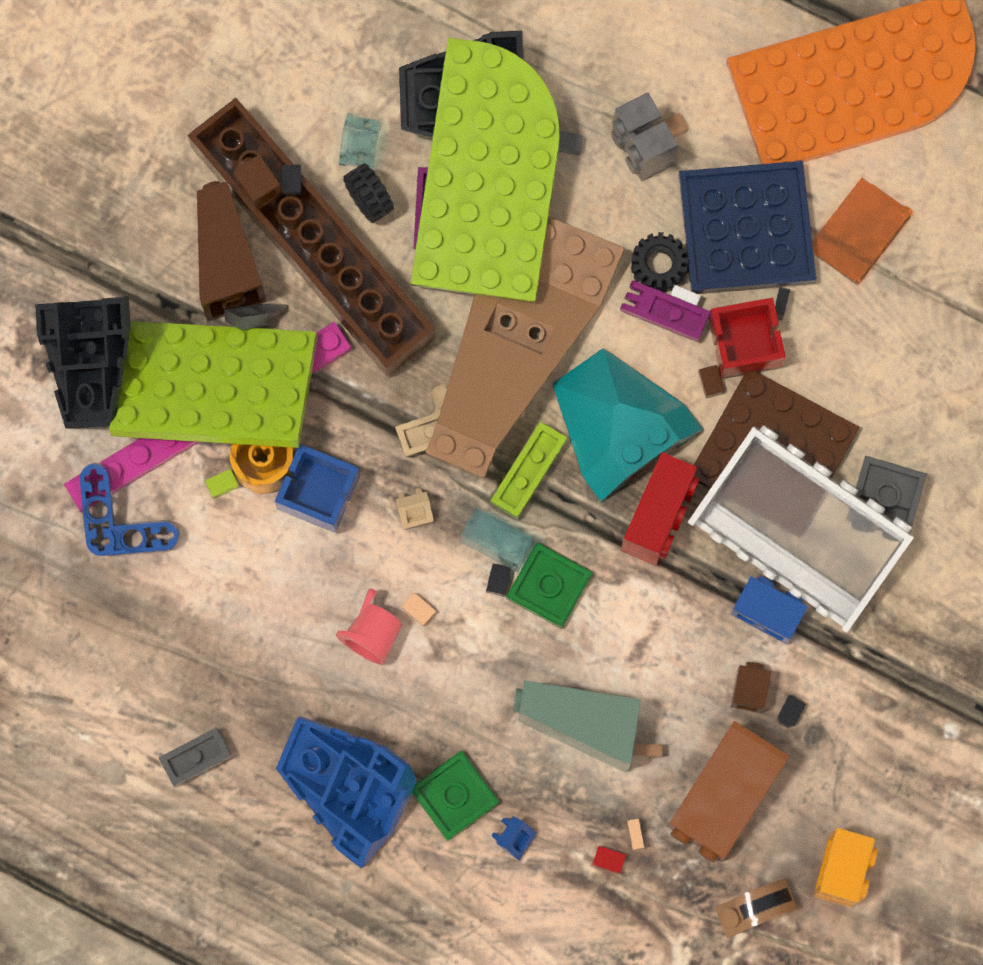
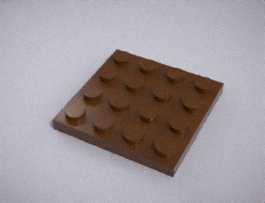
[694,371,860,538]

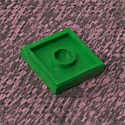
[506,542,593,629]
[412,750,500,842]

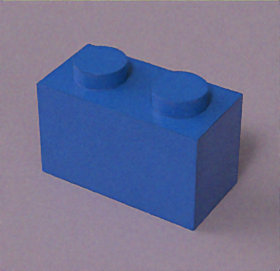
[730,576,808,645]

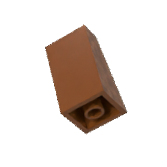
[667,721,790,863]

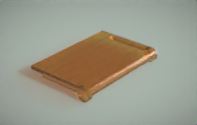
[812,178,914,285]

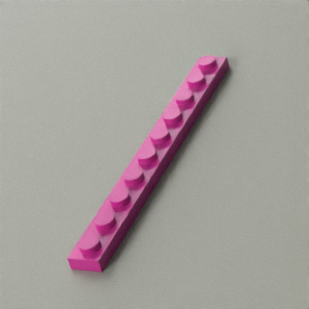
[64,321,352,513]

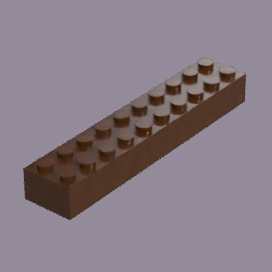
[187,97,436,377]

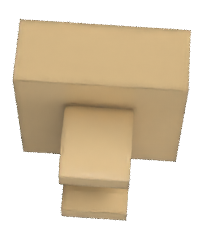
[396,488,434,529]

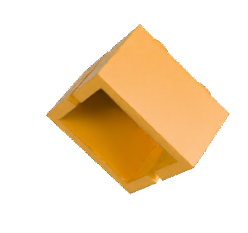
[813,828,878,908]

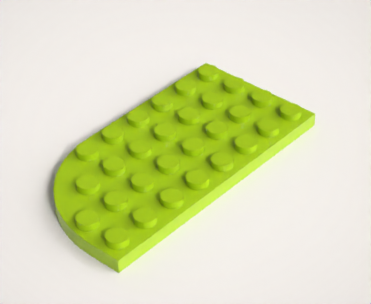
[410,37,560,303]

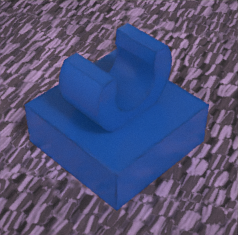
[492,816,537,860]

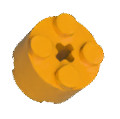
[229,444,295,494]

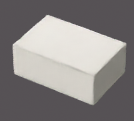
[670,285,701,306]

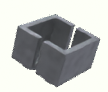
[611,92,678,181]

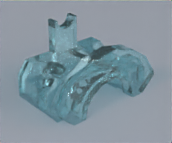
[339,113,382,169]

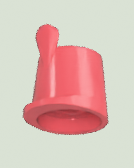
[336,588,402,665]

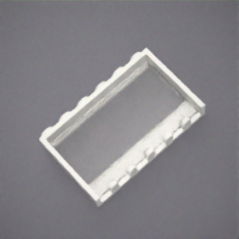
[688,425,914,632]

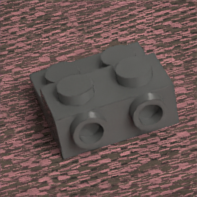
[846,455,927,541]

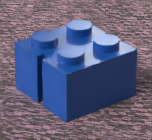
[275,444,360,533]

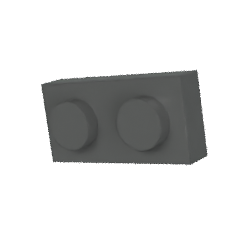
[159,727,232,788]

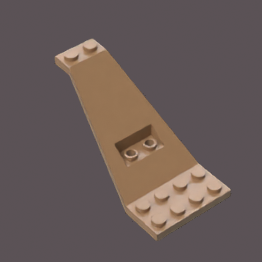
[425,216,625,478]

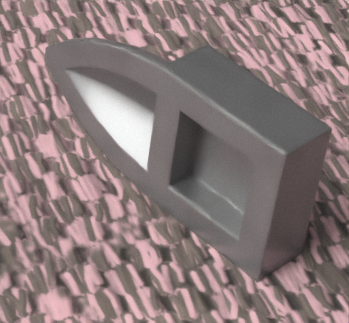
[225,304,288,330]

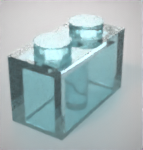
[461,508,533,572]

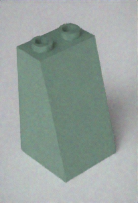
[513,680,641,772]

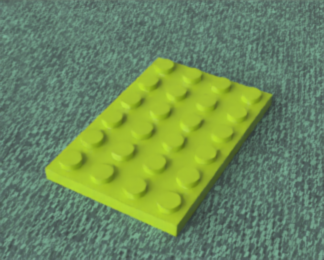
[109,321,318,448]

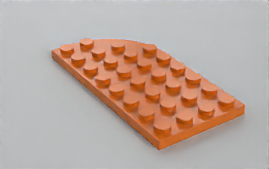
[726,0,975,164]

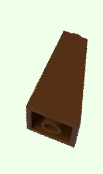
[197,181,266,322]

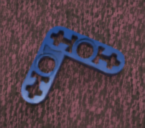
[80,462,180,556]

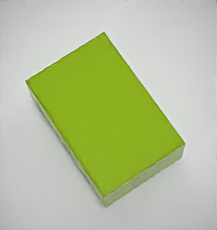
[205,468,239,499]

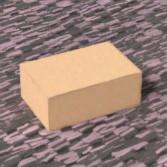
[402,592,436,627]
[627,819,644,851]

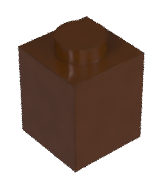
[233,155,282,211]
[730,662,772,714]

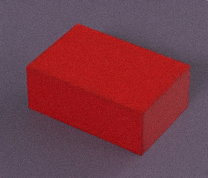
[592,846,626,874]

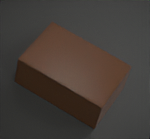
[698,365,725,398]

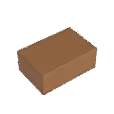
[655,113,688,138]
[632,744,662,758]

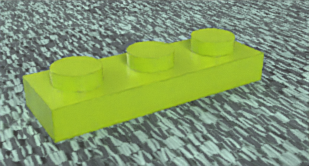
[490,422,567,519]

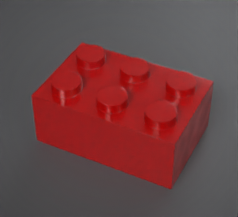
[621,452,700,566]

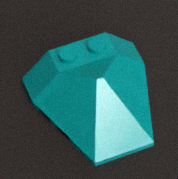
[552,348,703,502]

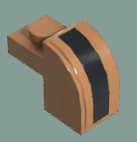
[715,878,798,938]

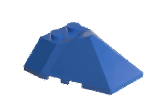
[276,716,417,868]

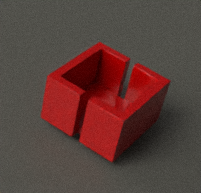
[708,297,786,378]

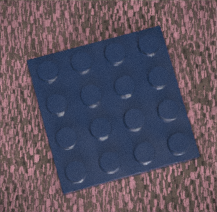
[678,161,816,294]

